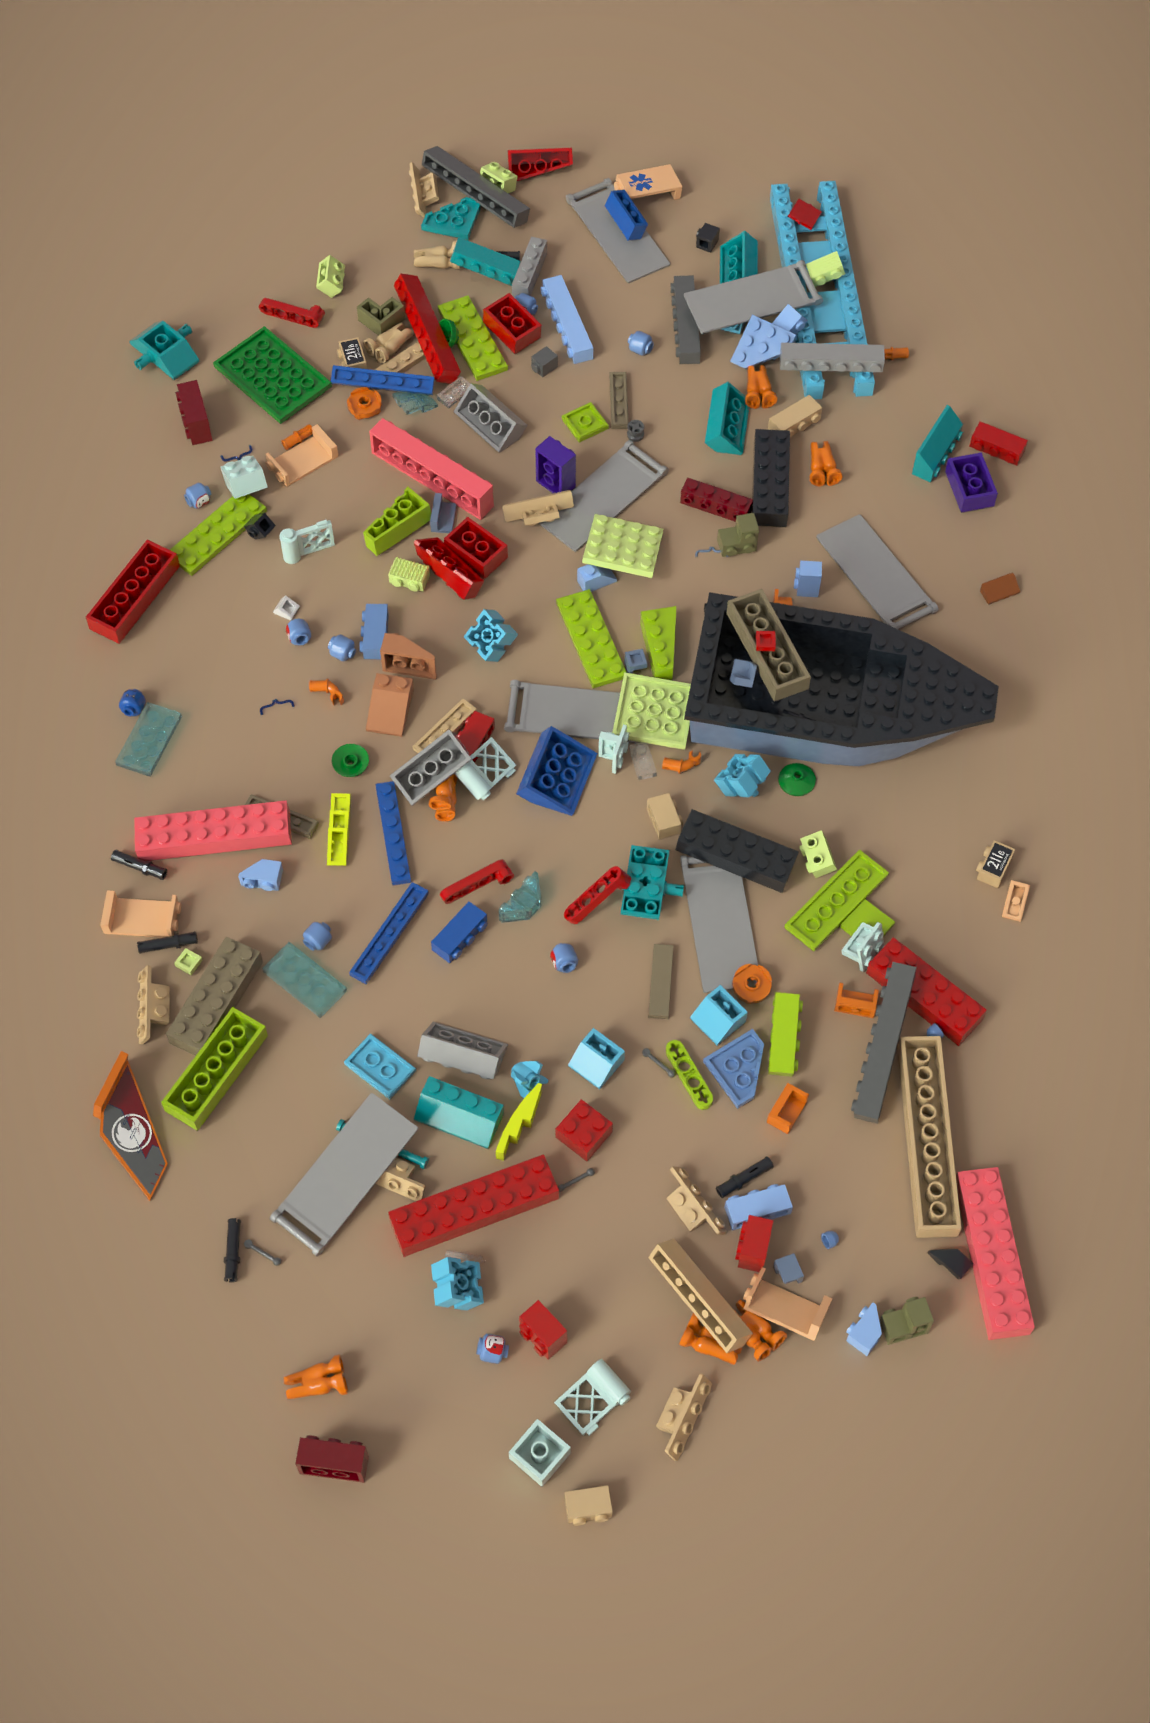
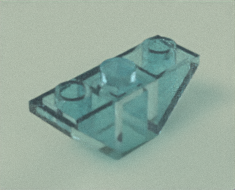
[498,871,541,923]

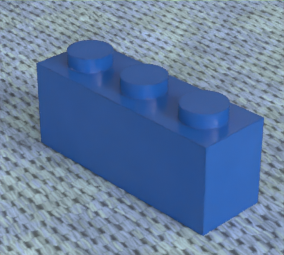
[605,189,648,241]
[431,901,488,963]

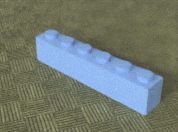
[540,275,593,364]

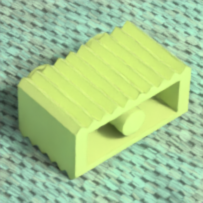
[806,251,845,287]
[388,557,430,592]

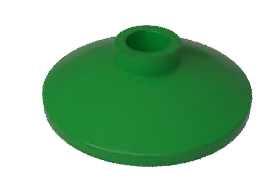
[331,744,369,777]
[778,763,816,796]

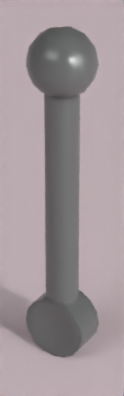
[642,1048,676,1077]
[558,1168,595,1192]
[244,1239,281,1266]

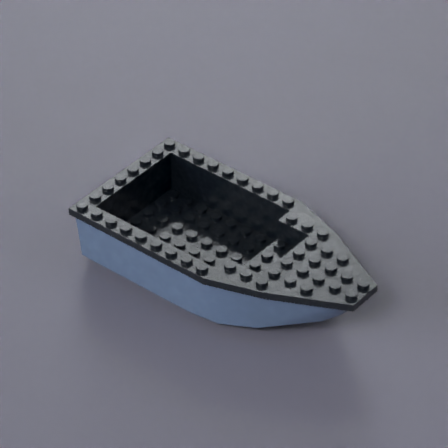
[684,592,999,766]

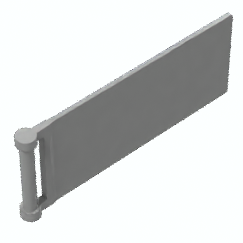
[566,178,670,283]
[684,260,823,334]
[538,440,669,552]
[816,514,938,629]
[504,680,648,744]
[680,855,758,993]
[270,1093,418,1257]

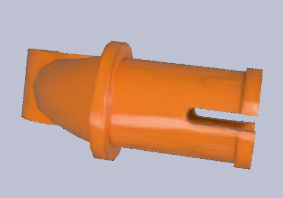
[309,679,344,705]
[662,750,701,774]

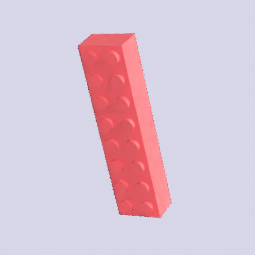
[369,418,494,520]
[134,800,292,861]
[956,1167,1035,1340]

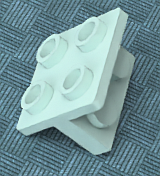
[598,724,629,774]
[841,922,885,972]

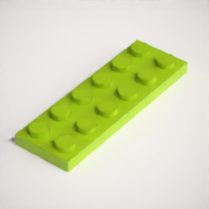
[438,295,508,381]
[170,494,267,576]
[556,589,627,689]
[784,850,889,951]

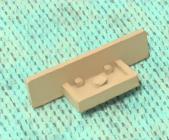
[409,162,439,219]
[502,490,574,526]
[137,965,170,1044]
[375,1158,425,1201]
[666,1166,727,1235]
[656,1374,712,1461]

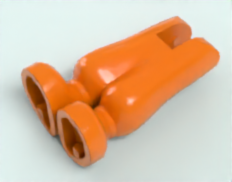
[745,365,777,409]
[809,441,843,487]
[429,774,457,822]
[733,1299,787,1362]
[679,1313,743,1365]
[284,1354,348,1399]

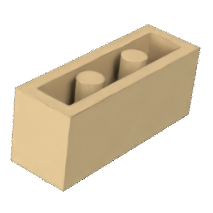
[768,395,822,438]

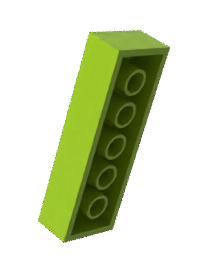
[161,1007,268,1131]

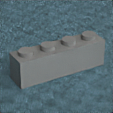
[512,236,547,298]

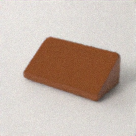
[980,572,1020,605]

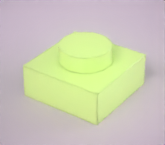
[174,948,203,975]

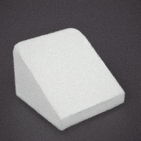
[273,595,300,620]

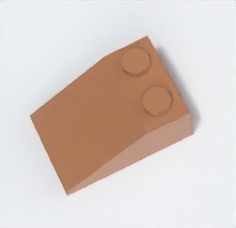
[380,633,437,680]
[366,673,414,737]

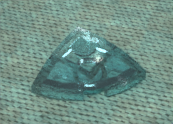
[392,392,438,415]

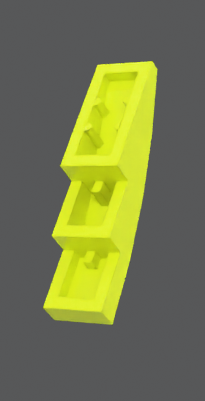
[327,793,351,866]
[495,1083,542,1161]

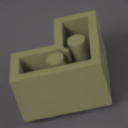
[357,297,405,335]
[717,513,759,557]
[880,1297,934,1345]

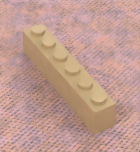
[648,1239,753,1353]

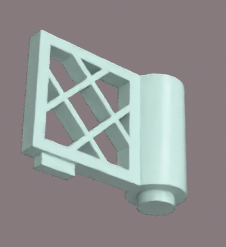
[279,520,335,564]
[454,737,516,800]
[554,1359,631,1436]

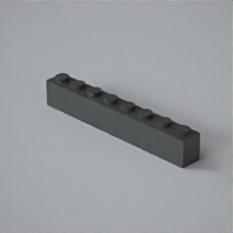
[422,146,530,228]
[851,962,916,1124]

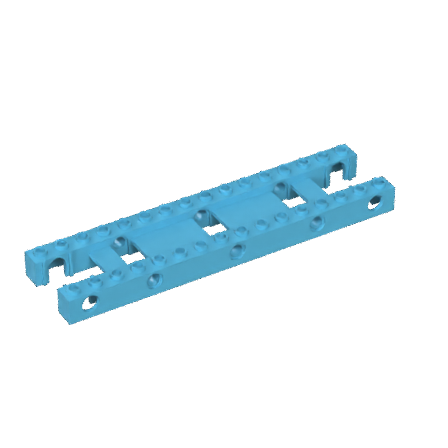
[770,181,875,400]

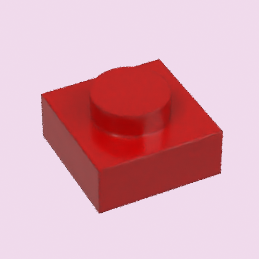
[756,631,776,651]

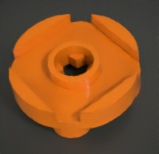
[347,387,382,420]
[732,964,772,1004]

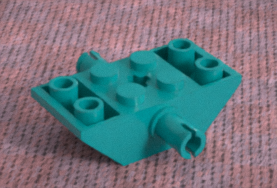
[129,321,200,380]
[608,845,684,920]

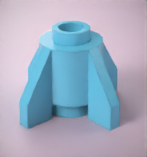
[511,1061,548,1098]

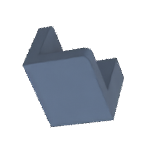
[624,649,647,674]
[730,659,757,688]
[773,1254,804,1284]

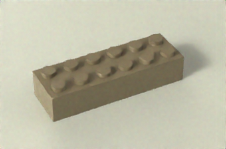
[727,589,811,702]
[166,937,263,1055]

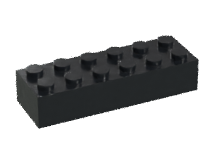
[752,429,790,527]
[676,809,799,893]

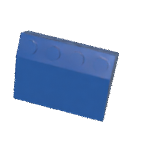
[516,726,598,816]

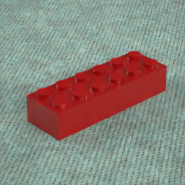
[86,539,180,644]
[866,937,987,1046]

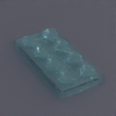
[115,702,182,777]
[262,942,347,1018]

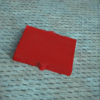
[788,199,822,230]

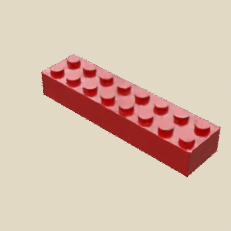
[388,1154,559,1257]

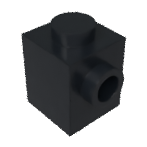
[696,223,720,253]
[244,512,276,540]

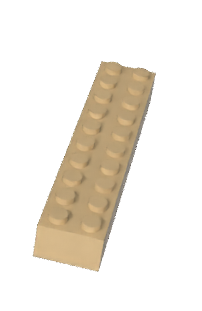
[897,1036,961,1238]

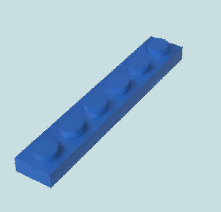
[331,365,435,395]
[375,781,411,886]
[349,882,429,984]

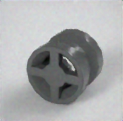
[627,420,645,442]

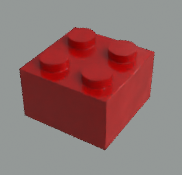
[555,1099,613,1161]
[735,1215,774,1272]
[519,1300,567,1360]

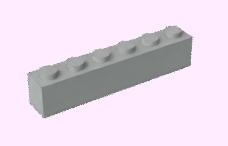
[780,343,885,373]

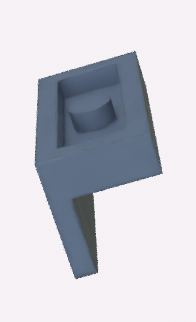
[430,493,456,533]

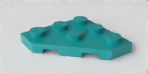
[421,197,481,240]

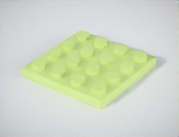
[582,514,664,578]
[612,672,691,750]

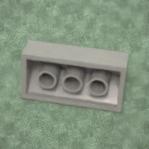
[454,383,527,452]
[390,729,472,806]
[417,1022,508,1079]

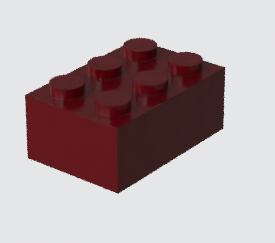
[175,380,213,446]
[295,1435,369,1483]

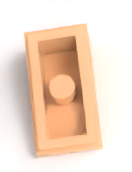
[1002,880,1030,922]

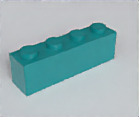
[450,237,520,286]

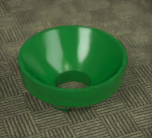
[439,319,459,349]

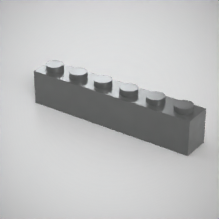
[670,275,701,364]

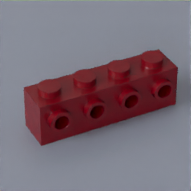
[680,477,753,522]

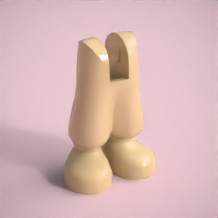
[414,240,460,269]
[363,323,414,363]

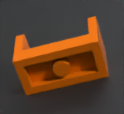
[834,983,879,1018]
[767,1083,809,1134]

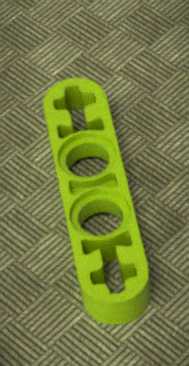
[666,1040,713,1110]

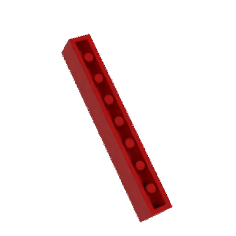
[394,273,461,384]

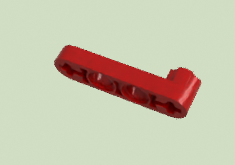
[259,298,325,328]
[440,859,514,904]
[564,866,632,924]

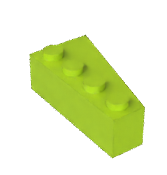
[363,486,431,556]
[640,606,676,680]
[768,992,803,1077]

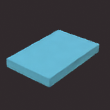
[344,1033,416,1100]

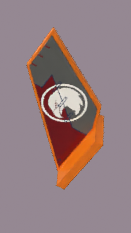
[93,1051,168,1201]

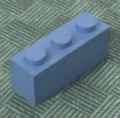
[360,604,389,660]

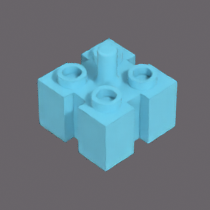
[464,609,518,662]
[714,754,771,797]
[431,1257,484,1311]

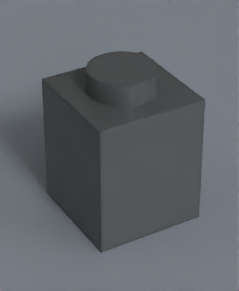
[531,346,558,377]

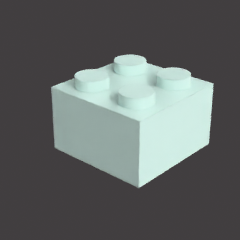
[220,456,268,499]
[509,1419,571,1487]

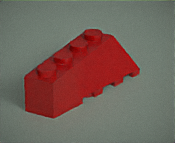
[508,148,573,181]
[414,537,484,600]

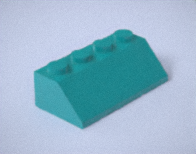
[720,231,758,284]
[705,382,749,455]
[912,405,964,483]
[414,1076,504,1149]

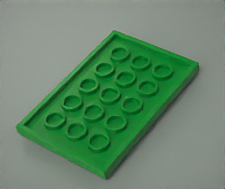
[213,326,332,424]

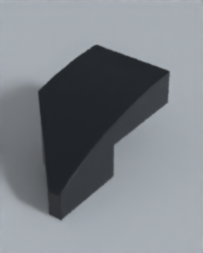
[927,1249,973,1279]

